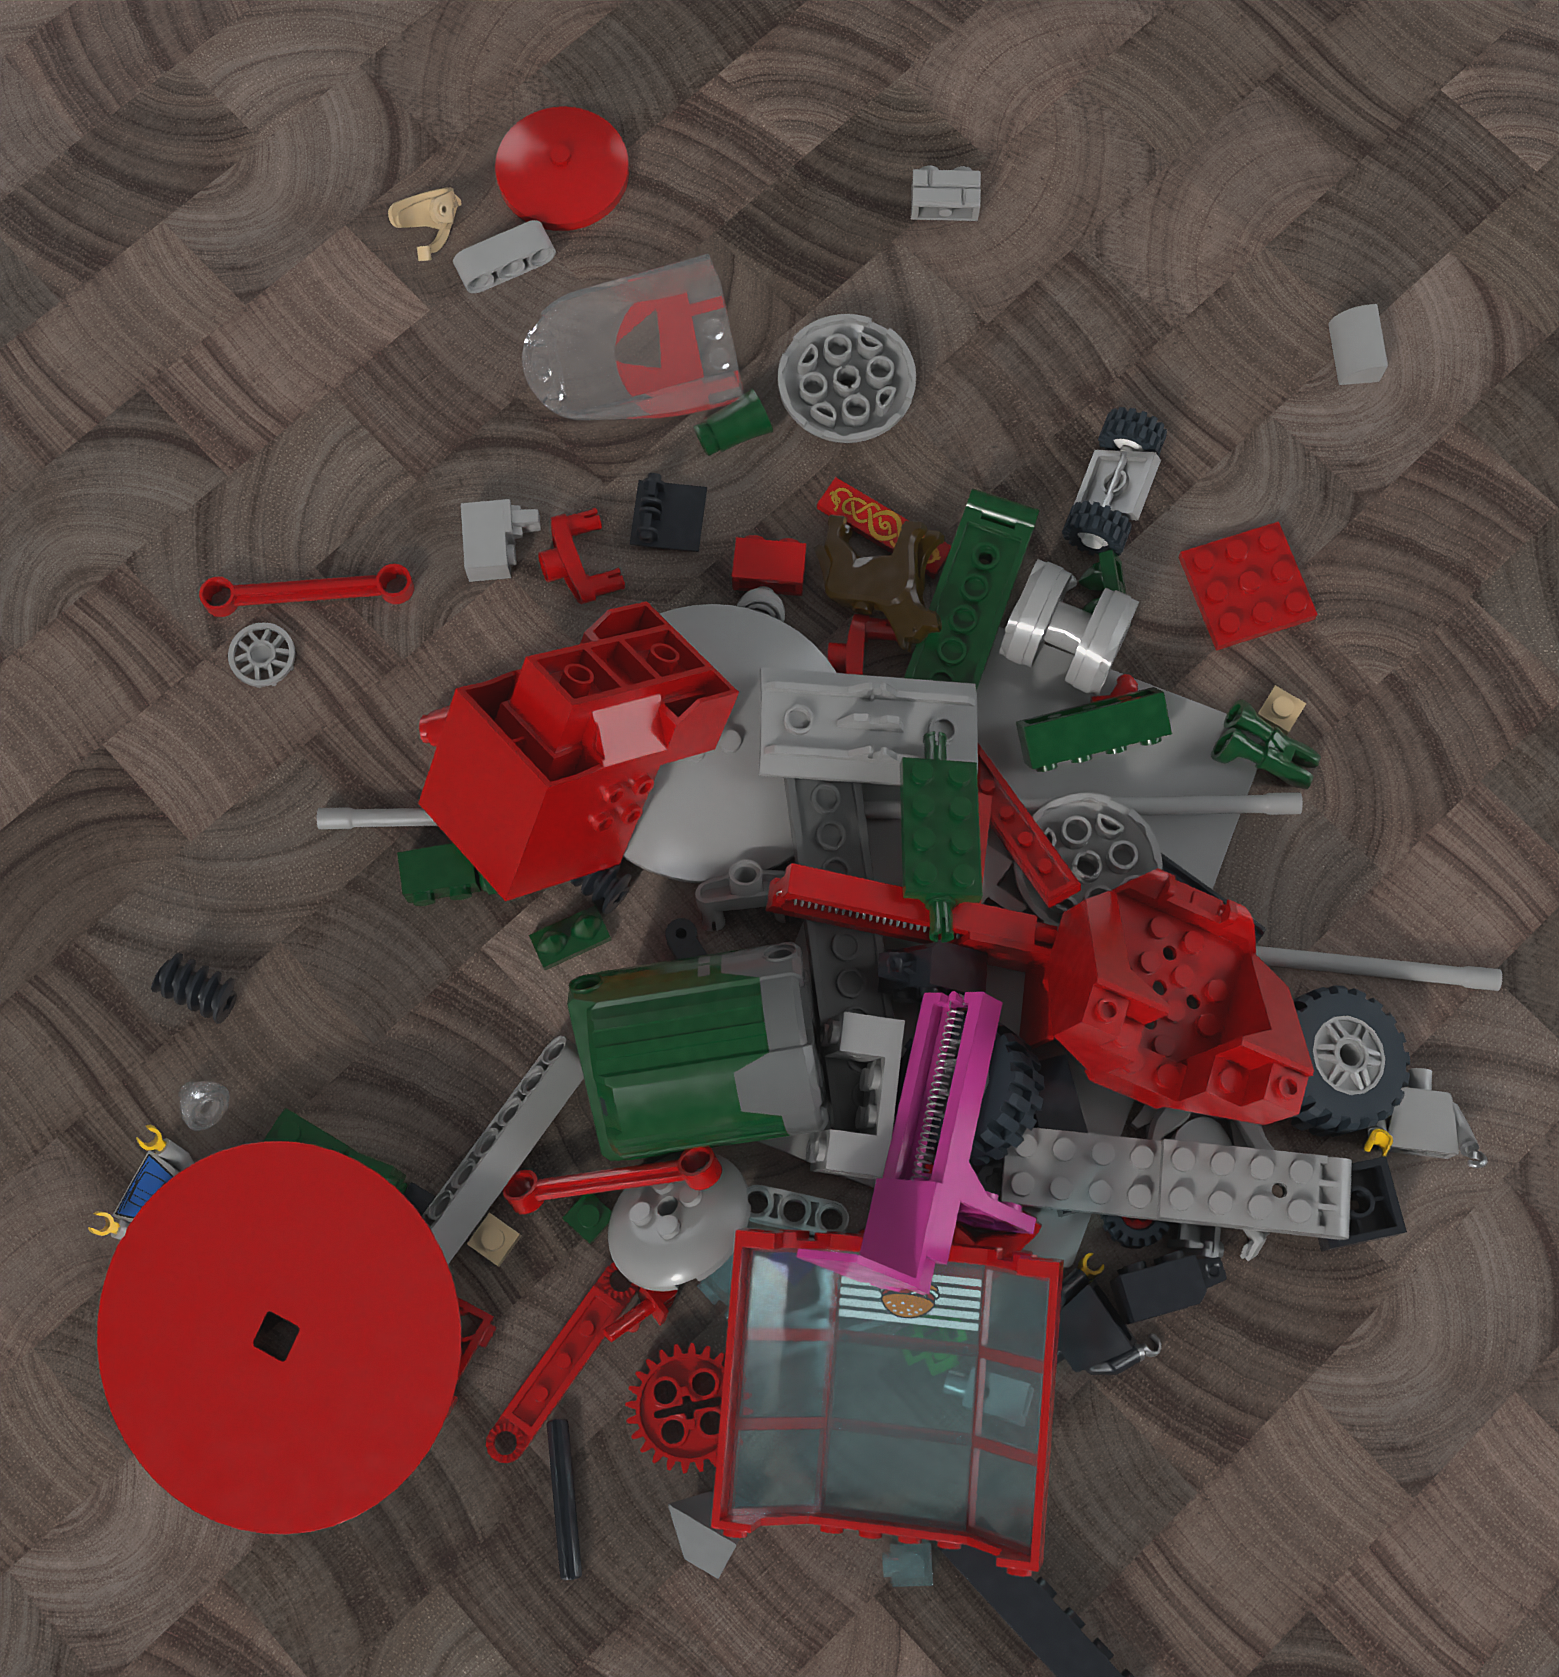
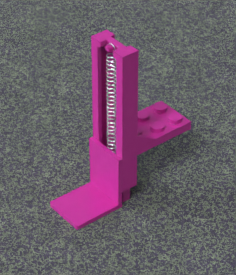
[796,991,1036,1295]

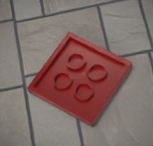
[1178,521,1318,651]

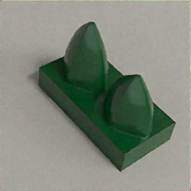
[1078,550,1132,627]
[529,905,611,970]

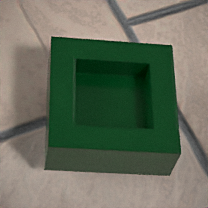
[562,1193,612,1245]

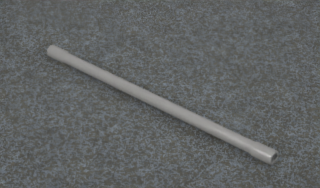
[1163,946,1502,991]

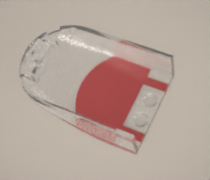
[522,254,744,421]

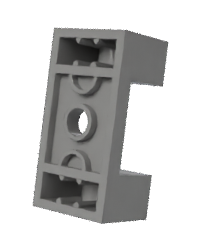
[806,1012,905,1179]

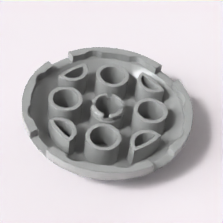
[778,314,916,443]
[1013,793,1162,930]
[608,1152,751,1291]

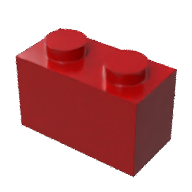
[732,535,806,596]

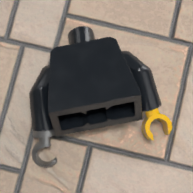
[1037,1253,1161,1375]

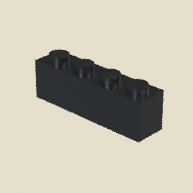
[1033,1054,1088,1217]

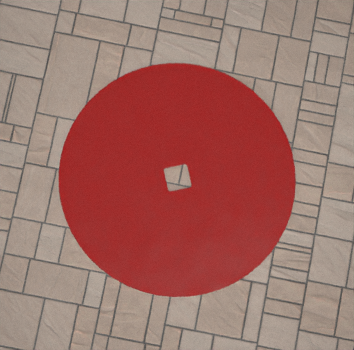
[97,1141,461,1534]

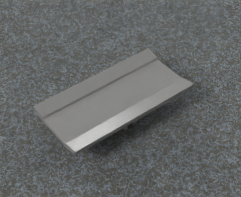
[758,667,978,786]

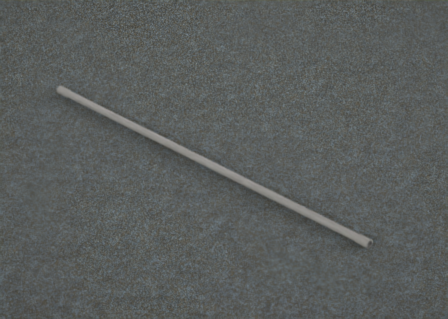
[317,792,1303,829]

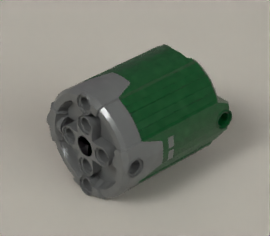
[567,941,829,1161]

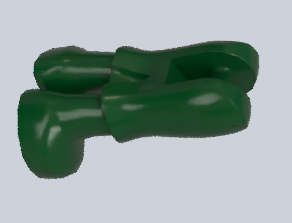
[1211,699,1321,790]

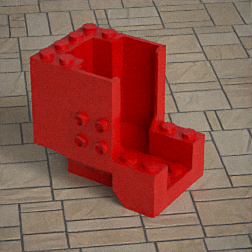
[418,601,739,901]

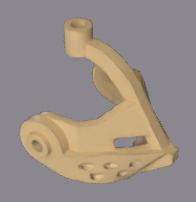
[388,187,461,261]

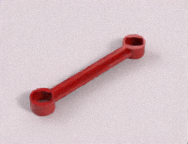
[199,564,414,617]
[502,1146,722,1214]

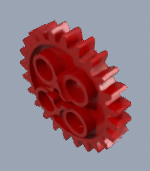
[625,1343,752,1473]

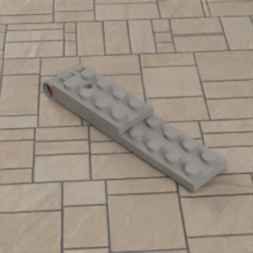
[1000,1128,1352,1240]

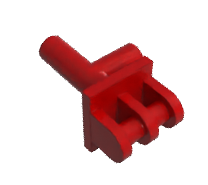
[603,1287,678,1343]

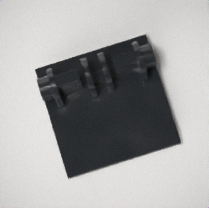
[629,473,707,552]

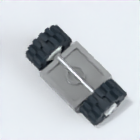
[1062,407,1167,556]

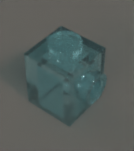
[882,1541,933,1587]

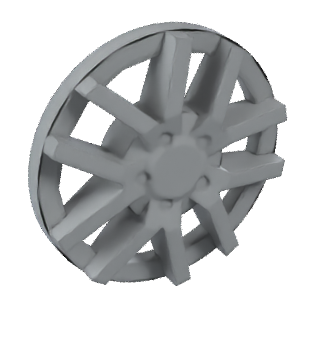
[228,623,296,688]

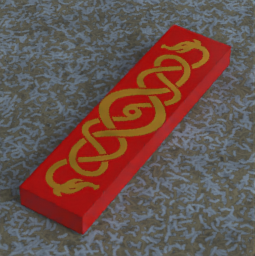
[817,477,951,579]

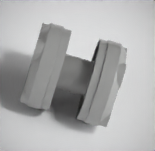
[999,559,1139,696]

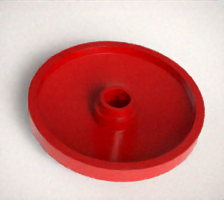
[495,106,629,231]

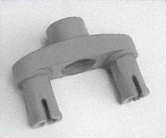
[695,859,797,931]

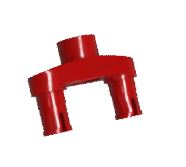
[538,507,625,604]
[828,614,897,675]

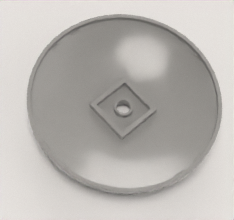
[623,604,836,883]

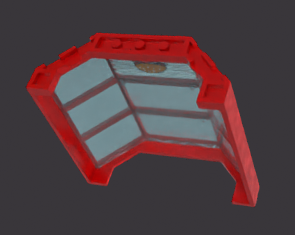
[711,1228,1064,1577]

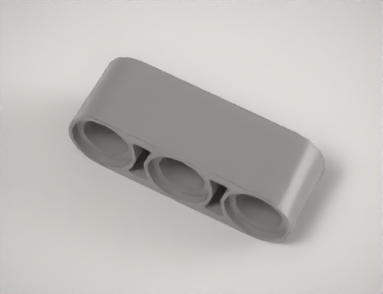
[453,220,556,293]
[747,1185,849,1236]

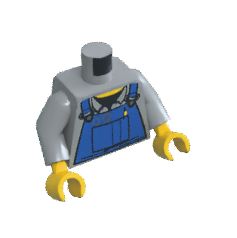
[88,1125,194,1240]

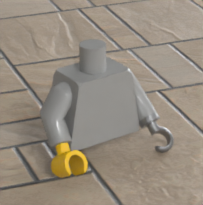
[1364,1068,1488,1168]

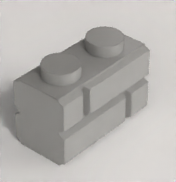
[911,166,981,221]

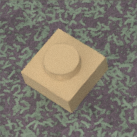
[1258,685,1306,736]
[467,1213,522,1267]

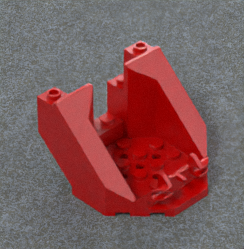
[1042,868,1314,1125]

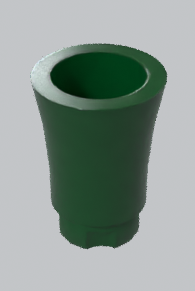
[693,388,773,456]

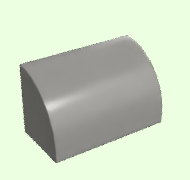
[1328,304,1388,385]

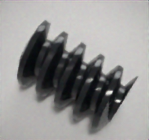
[570,865,632,914]
[151,952,237,1024]

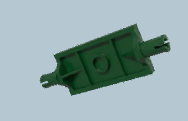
[900,731,983,943]

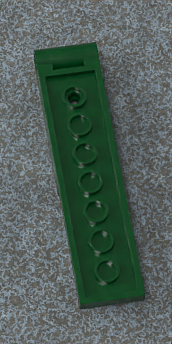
[904,488,1040,692]

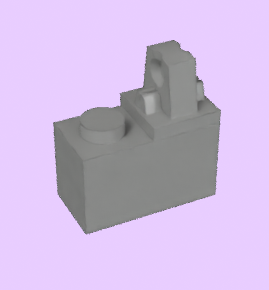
[461,499,541,582]

